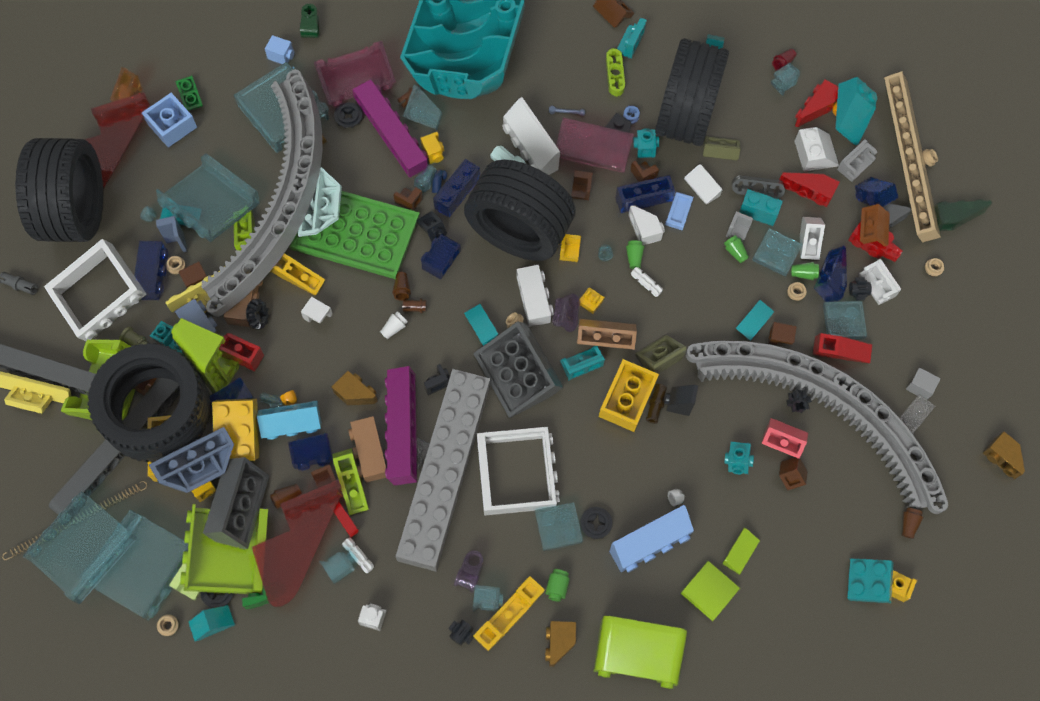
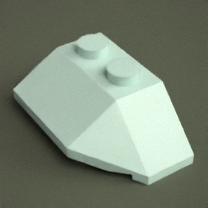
[298,167,342,237]

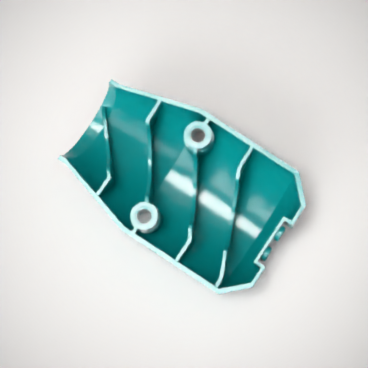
[400,0,525,99]

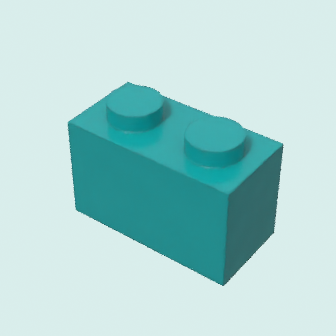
[739,189,783,226]

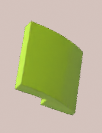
[681,561,740,621]

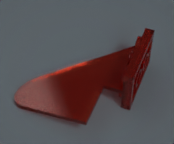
[85,92,152,189]
[252,480,343,607]

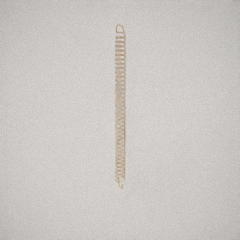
[2,481,147,560]

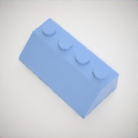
[609,505,694,572]

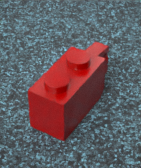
[848,221,903,262]
[219,333,264,372]

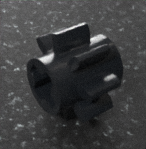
[849,277,872,301]
[786,389,812,414]
[448,619,474,646]

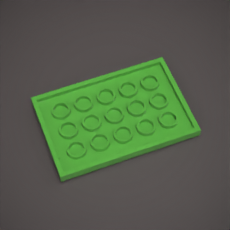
[290,191,420,279]

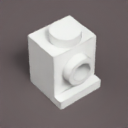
[358,604,386,631]

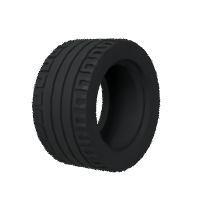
[655,38,729,146]
[15,138,104,242]
[464,159,576,261]
[88,343,211,463]

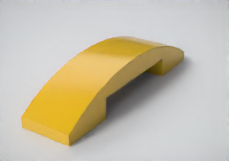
[473,576,545,651]

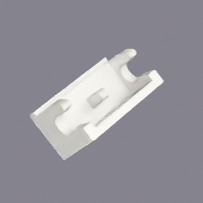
[859,259,901,305]

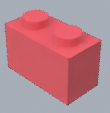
[762,418,808,458]

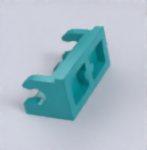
[560,346,605,380]

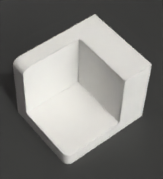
[301,297,333,323]

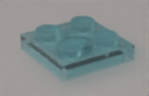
[752,228,802,277]
[823,301,867,339]
[535,502,583,551]

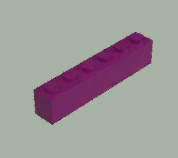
[353,79,429,178]
[385,366,417,486]

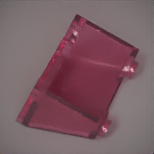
[314,41,396,107]

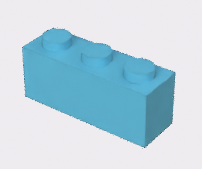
[257,401,322,440]

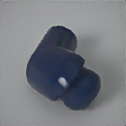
[432,169,447,193]

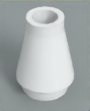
[380,312,408,339]

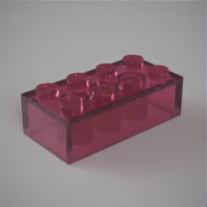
[556,117,634,173]

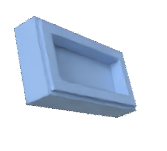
[665,192,693,231]

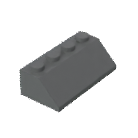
[203,457,269,549]

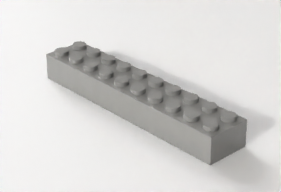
[395,369,490,572]

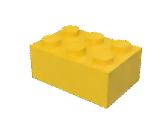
[598,359,659,432]
[212,399,259,461]

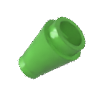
[724,235,749,264]
[626,240,644,269]
[791,262,819,280]

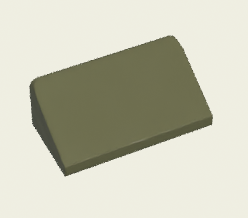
[703,136,741,160]

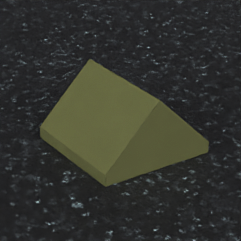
[635,335,687,374]

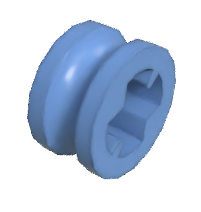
[623,106,640,124]

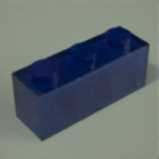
[433,159,480,217]
[615,175,675,213]
[134,241,169,300]

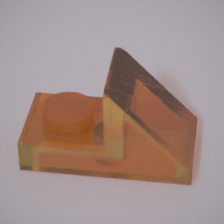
[110,67,142,108]

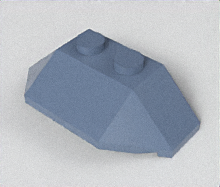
[149,427,234,493]

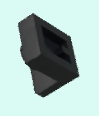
[417,211,447,243]
[424,364,450,396]

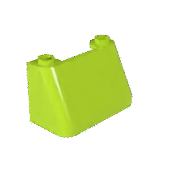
[171,318,240,396]
[61,339,135,420]
[594,616,687,689]

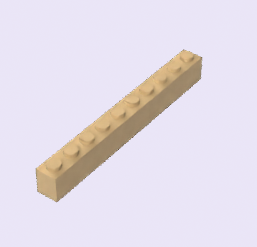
[884,71,941,242]

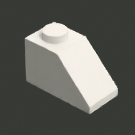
[628,205,665,245]
[800,217,825,260]

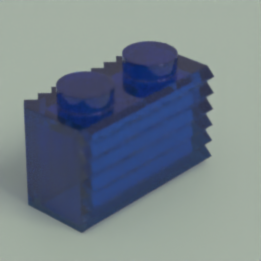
[855,177,898,207]
[421,234,461,279]
[288,433,333,471]

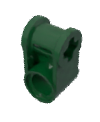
[300,3,319,38]

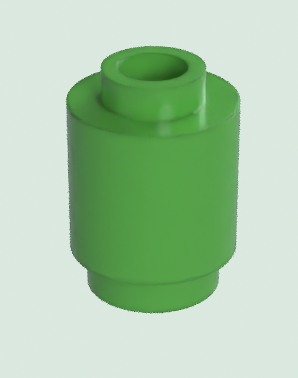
[545,569,570,602]

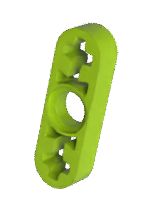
[606,49,625,96]

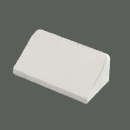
[684,164,722,205]

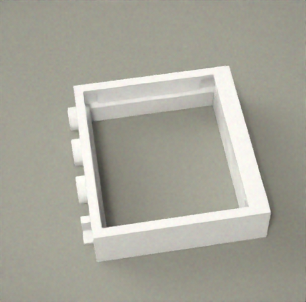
[44,239,146,341]
[477,427,560,516]

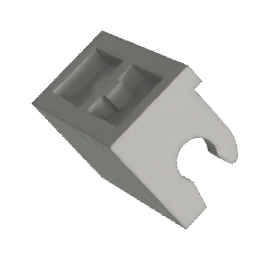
[837,139,877,182]

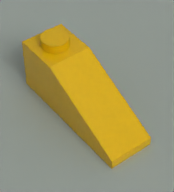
[271,253,325,295]

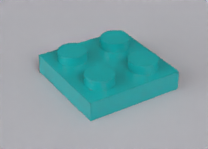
[847,558,894,603]

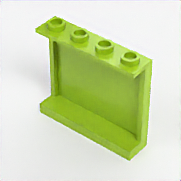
[180,504,268,594]

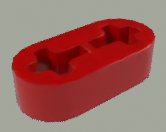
[330,501,359,538]

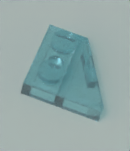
[403,84,443,129]

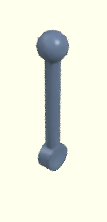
[549,106,586,116]

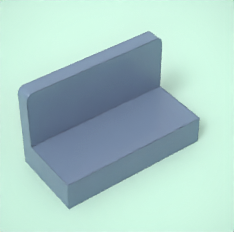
[156,216,187,252]

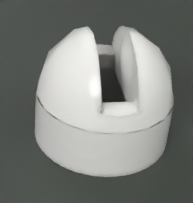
[667,489,685,506]

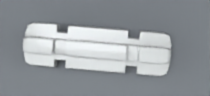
[631,267,663,297]
[342,537,374,573]

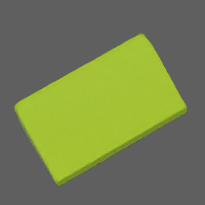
[722,528,760,575]

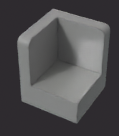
[726,211,753,243]
[906,368,941,401]

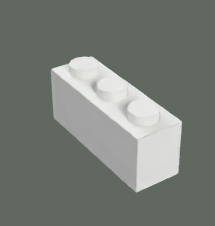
[516,265,554,327]

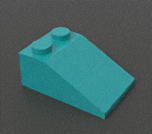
[836,77,877,145]

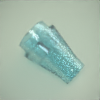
[414,165,436,192]

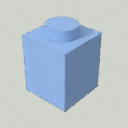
[265,35,294,66]

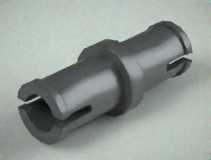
[0,272,38,295]

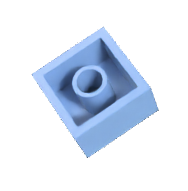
[142,93,197,147]

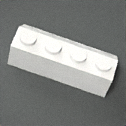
[502,97,560,175]

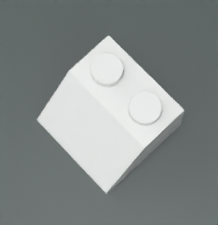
[795,127,839,172]

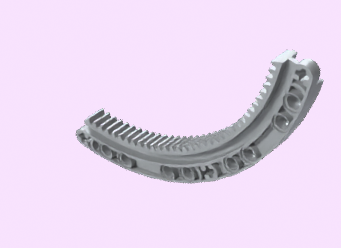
[201,69,322,317]
[686,341,948,514]

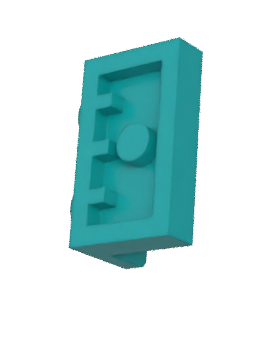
[617,18,647,59]

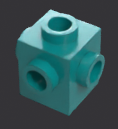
[633,128,659,158]
[725,442,754,475]

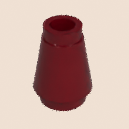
[772,49,797,71]

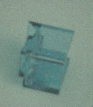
[771,63,800,96]
[320,552,355,584]
[473,585,504,612]

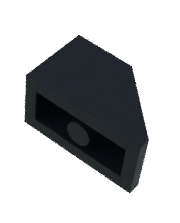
[664,385,698,416]

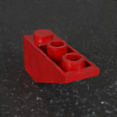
[795,79,838,127]
[779,172,840,207]
[813,333,872,364]

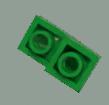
[175,76,203,111]
[242,581,287,610]

